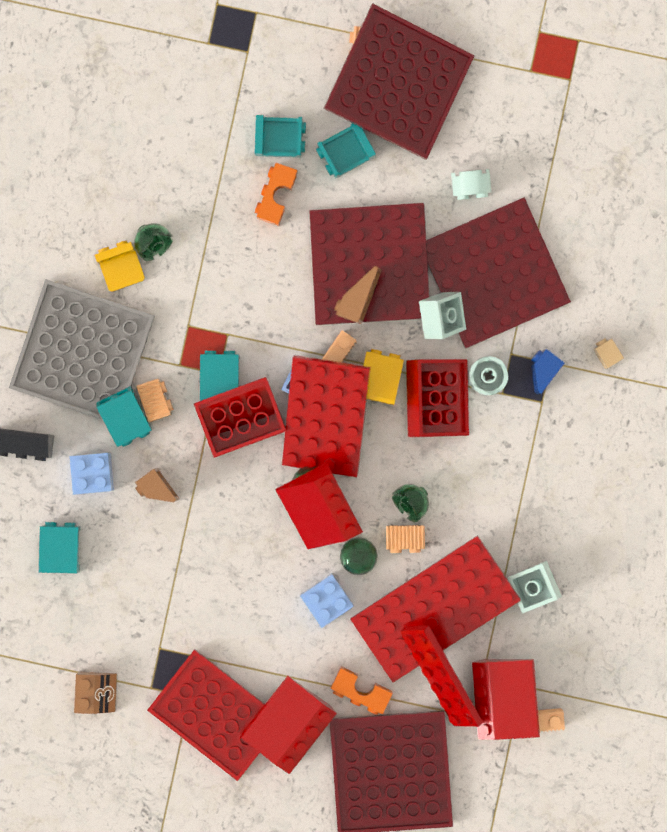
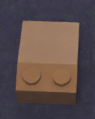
[335,266,382,325]

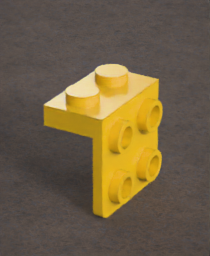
[95,240,145,292]

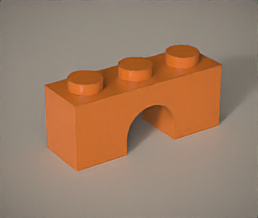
[255,163,298,226]
[331,666,393,715]

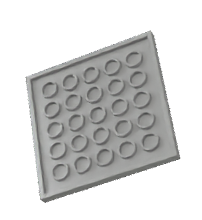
[9,279,155,420]

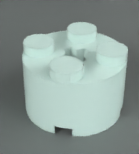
[451,169,492,200]
[468,356,508,395]

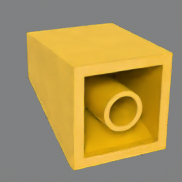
[363,349,404,405]

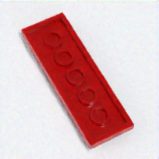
[400,626,483,727]

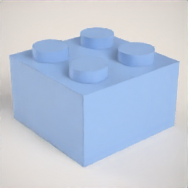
[69,453,114,495]
[300,573,354,628]

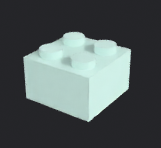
[419,292,466,339]
[507,561,562,614]

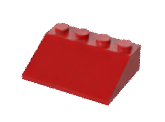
[406,359,469,437]
[194,377,286,458]
[275,463,363,549]
[472,659,540,740]
[240,676,337,774]

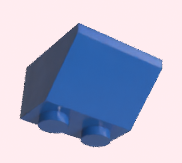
[531,349,565,394]

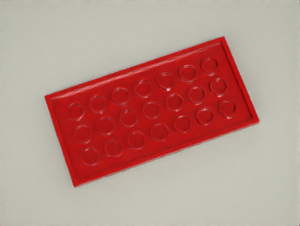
[350,535,521,682]

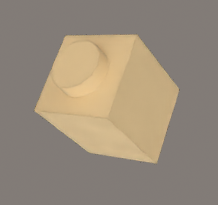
[593,338,624,369]

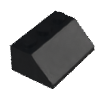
[0,429,54,461]

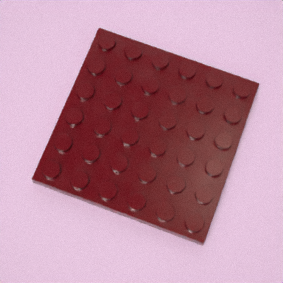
[323,3,475,160]
[426,197,571,349]
[309,203,430,325]
[330,711,453,832]

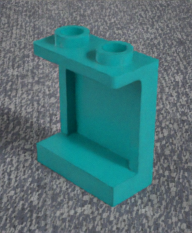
[255,115,306,158]
[316,123,376,179]
[200,351,240,401]
[96,386,152,447]
[39,522,81,574]

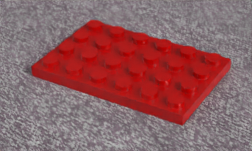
[282,355,371,478]
[147,649,265,781]

